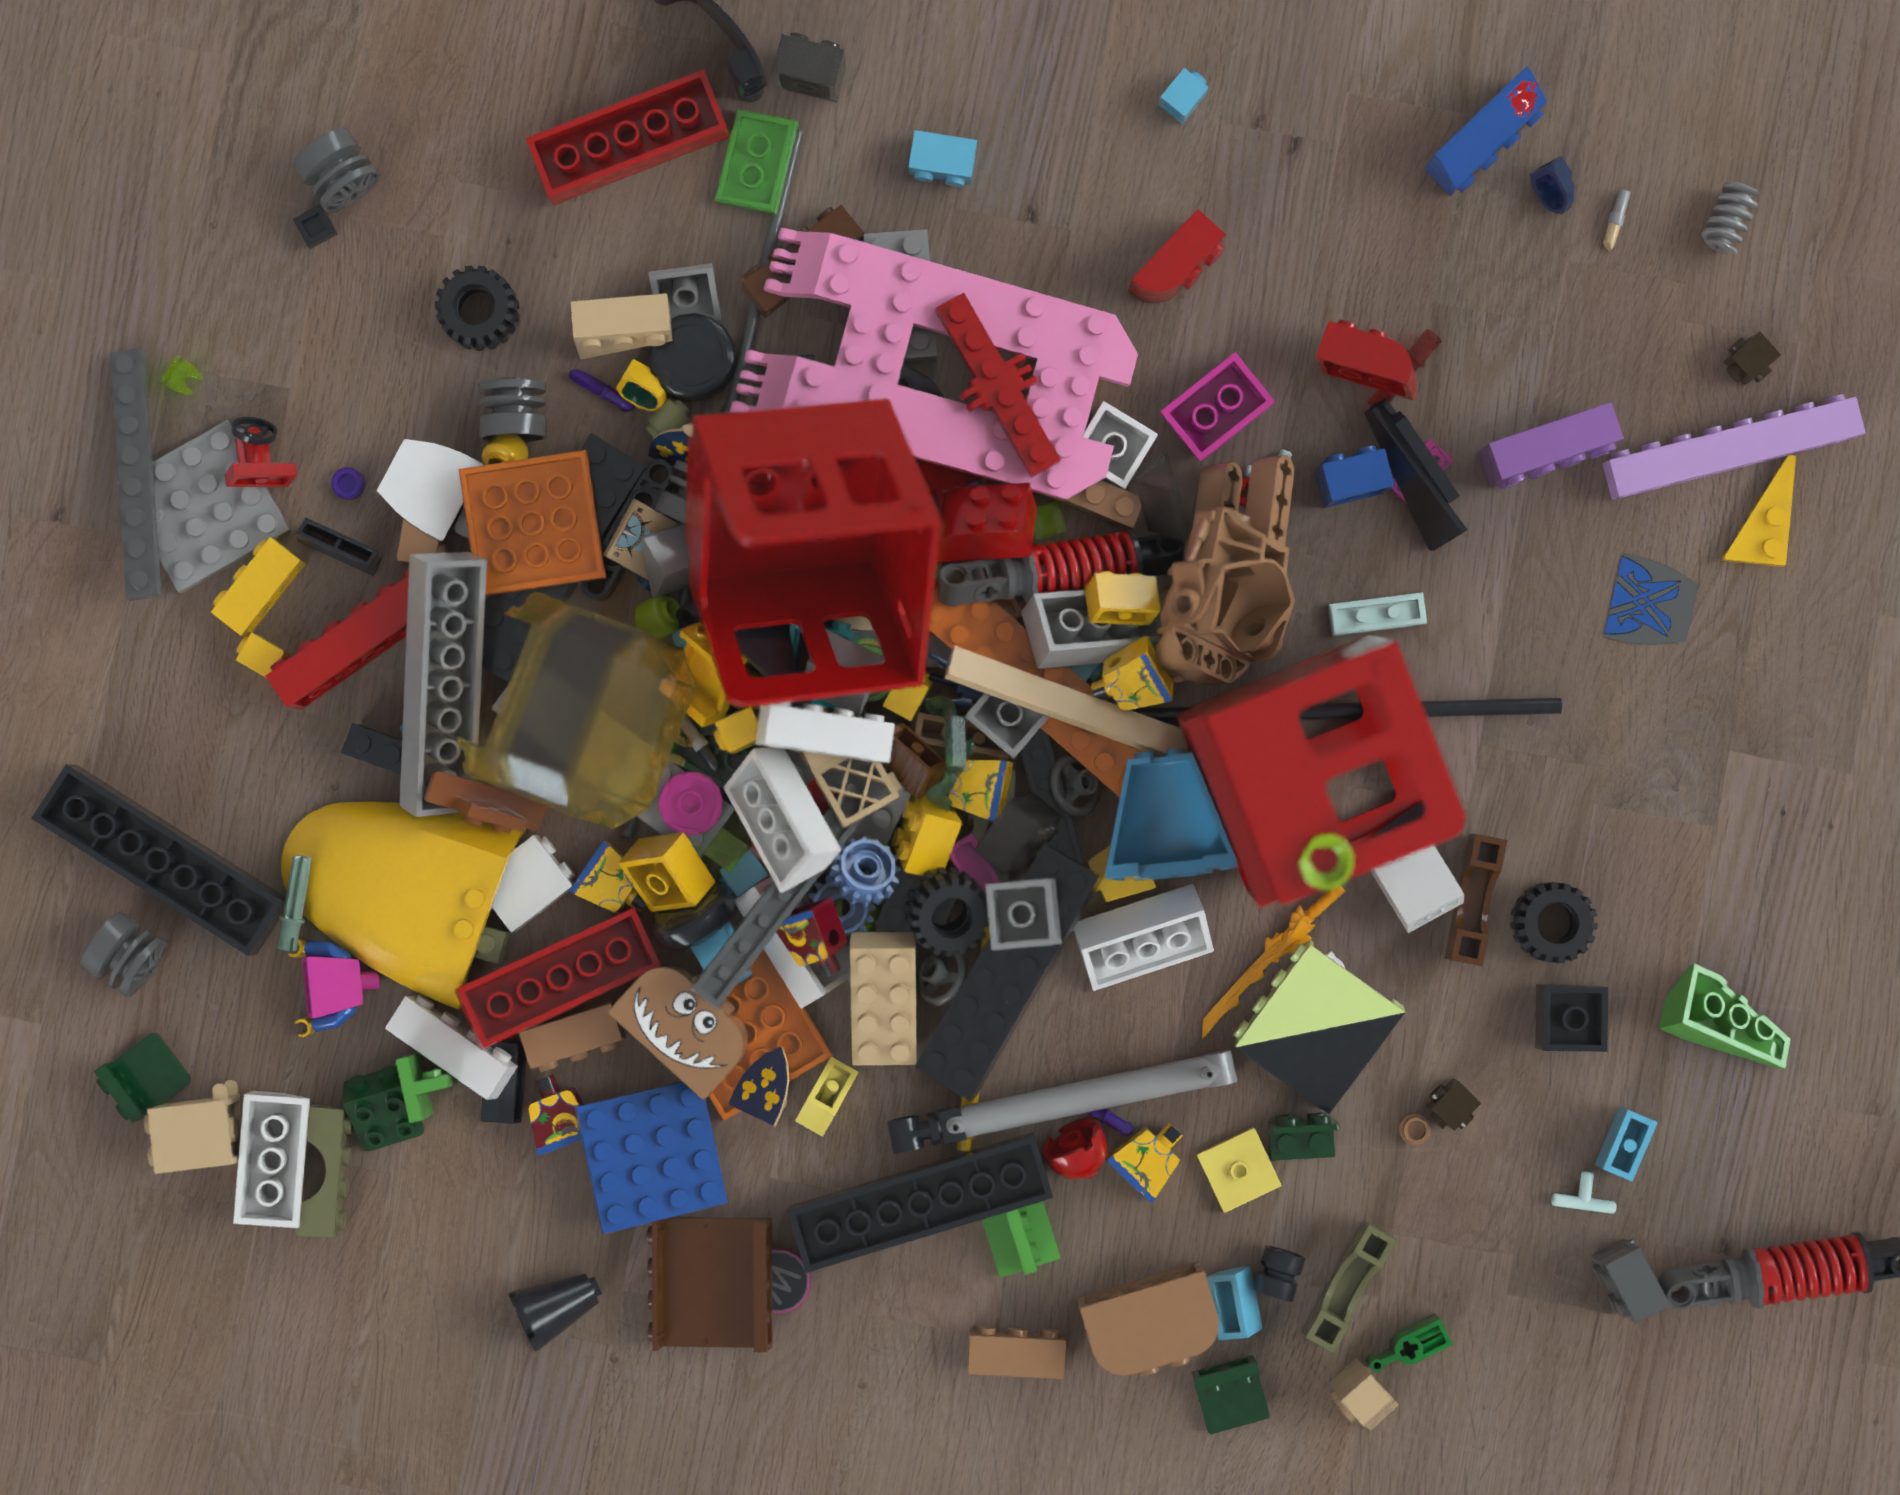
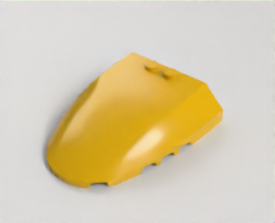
[281,801,526,1010]

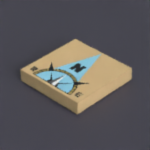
[603,499,678,581]

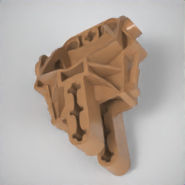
[1155,455,1295,685]

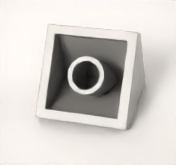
[649,264,722,320]
[641,523,689,598]
[805,630,885,716]
[965,693,1049,759]

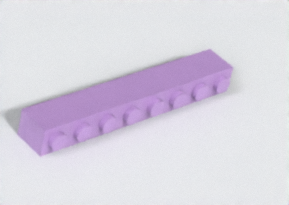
[1602,394,1866,500]

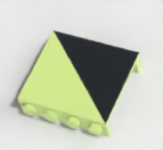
[1233,939,1405,1114]

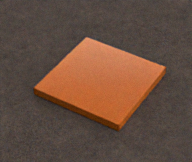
[459,450,606,596]
[709,949,833,1121]

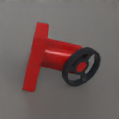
[224,417,297,487]

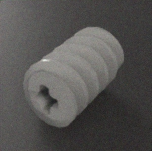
[1701,181,1761,255]

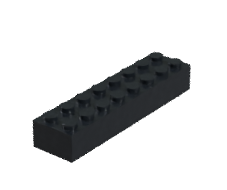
[482,433,646,683]
[31,764,286,956]
[915,844,1103,1101]
[787,1132,1053,1273]

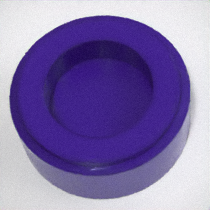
[331,467,365,500]

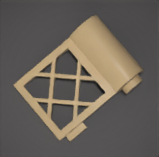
[797,715,902,829]

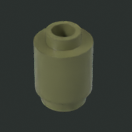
[644,399,691,438]

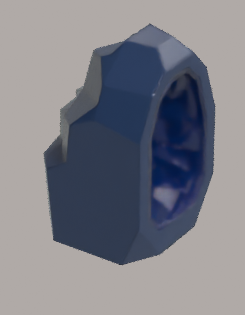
[1530,156,1575,214]

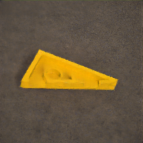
[1722,455,1796,567]

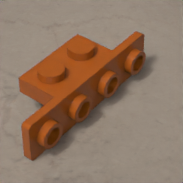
[424,770,548,834]

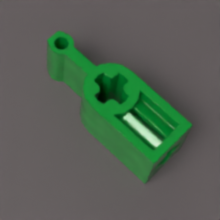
[1365,1314,1453,1372]

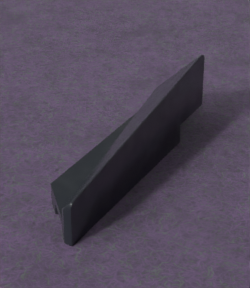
[1364,398,1467,551]

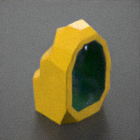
[615,359,667,411]

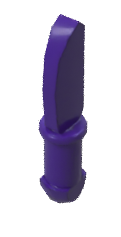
[569,369,634,412]
[1088,1109,1134,1136]

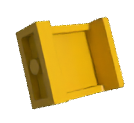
[659,622,747,727]

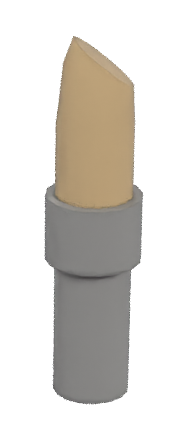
[1603,189,1631,251]

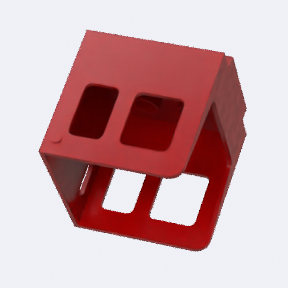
[685,398,941,707]
[1176,635,1466,909]

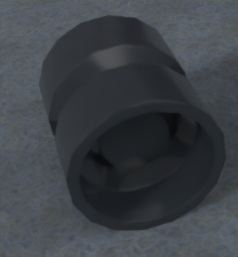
[1253,1245,1306,1302]

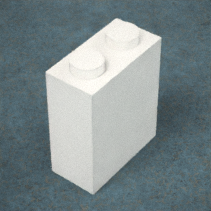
[492,835,576,933]
[1371,846,1464,933]

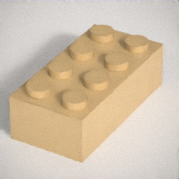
[850,932,917,1065]

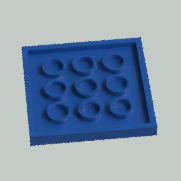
[575,1081,728,1234]

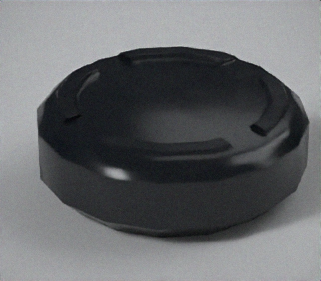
[649,313,737,402]
[651,880,736,950]

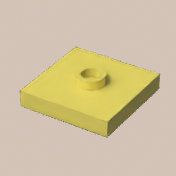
[1196,1127,1282,1213]

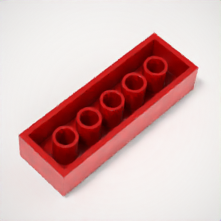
[525,69,730,206]
[265,569,409,710]
[455,908,661,1051]

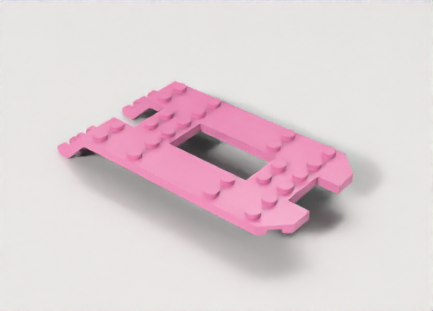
[730,228,1138,501]

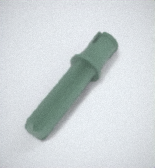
[276,855,312,951]

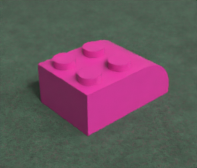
[1160,352,1275,462]

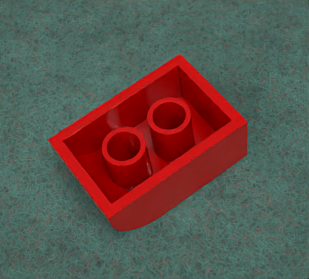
[1128,209,1226,303]
[1316,320,1417,401]
[936,482,1037,563]

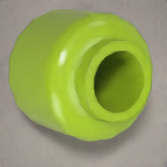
[634,595,680,641]

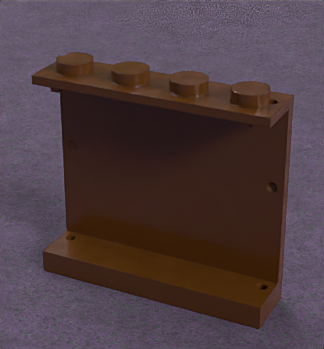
[647,1217,773,1353]

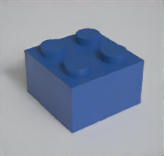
[1314,446,1394,509]

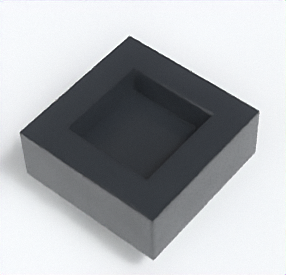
[293,205,338,249]

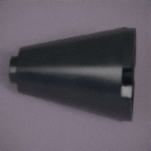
[508,1274,602,1352]

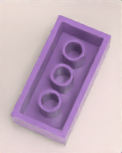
[1478,402,1624,490]

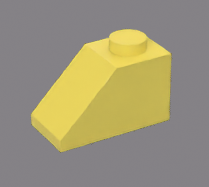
[795,1057,859,1137]

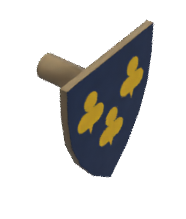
[648,423,693,467]
[728,1046,789,1127]

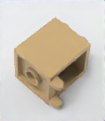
[144,1080,242,1174]

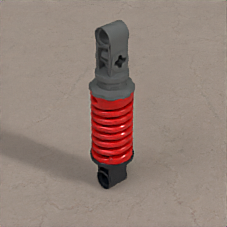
[937,529,1184,607]
[1658,1232,1900,1309]

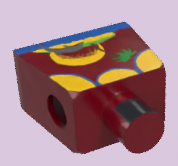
[776,896,847,977]
[528,1074,584,1156]

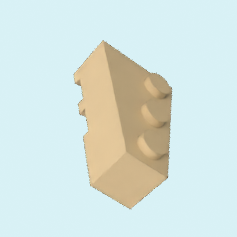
[571,294,673,360]
[1328,1357,1399,1430]

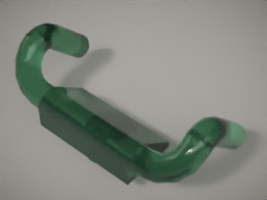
[926,696,974,810]

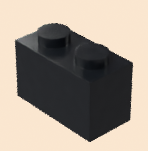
[341,723,402,775]

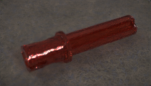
[1368,329,1442,407]

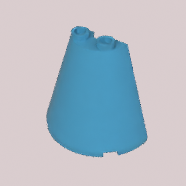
[1106,748,1237,881]

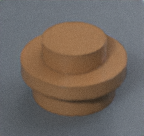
[1399,1113,1431,1146]

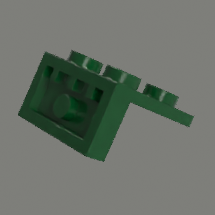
[1268,1112,1340,1161]
[1191,1355,1270,1434]

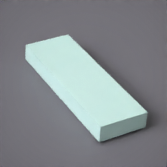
[1327,592,1427,637]

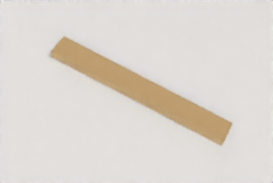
[945,646,1188,757]

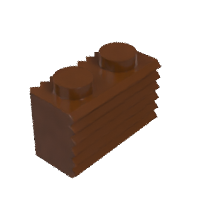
[881,722,950,799]

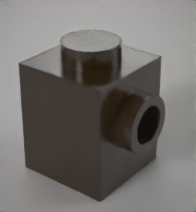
[1723,331,1781,385]
[1426,1078,1481,1131]

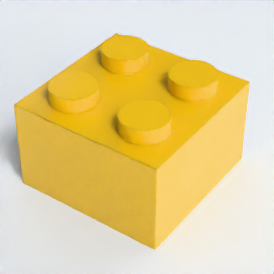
[892,794,962,877]
[618,832,715,912]

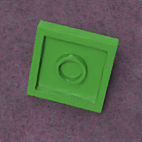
[396,1052,459,1123]
[982,1201,1061,1278]

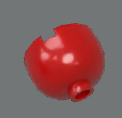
[1042,1118,1108,1180]

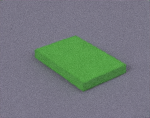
[715,109,799,215]

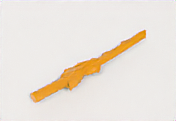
[1202,885,1346,1039]

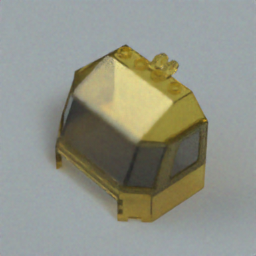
[456,591,696,829]

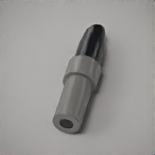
[677,715,719,771]

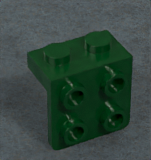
[94,1032,191,1123]
[343,1065,424,1151]

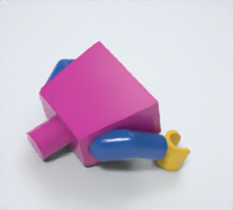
[288,939,379,1038]

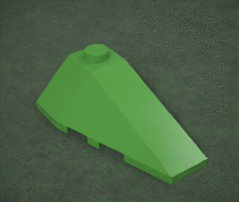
[1659,963,1791,1070]

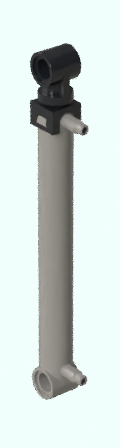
[887,1049,1237,1154]

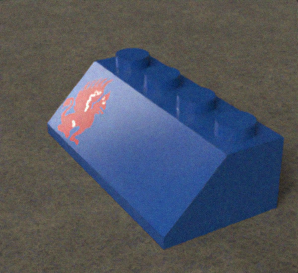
[1424,66,1547,196]

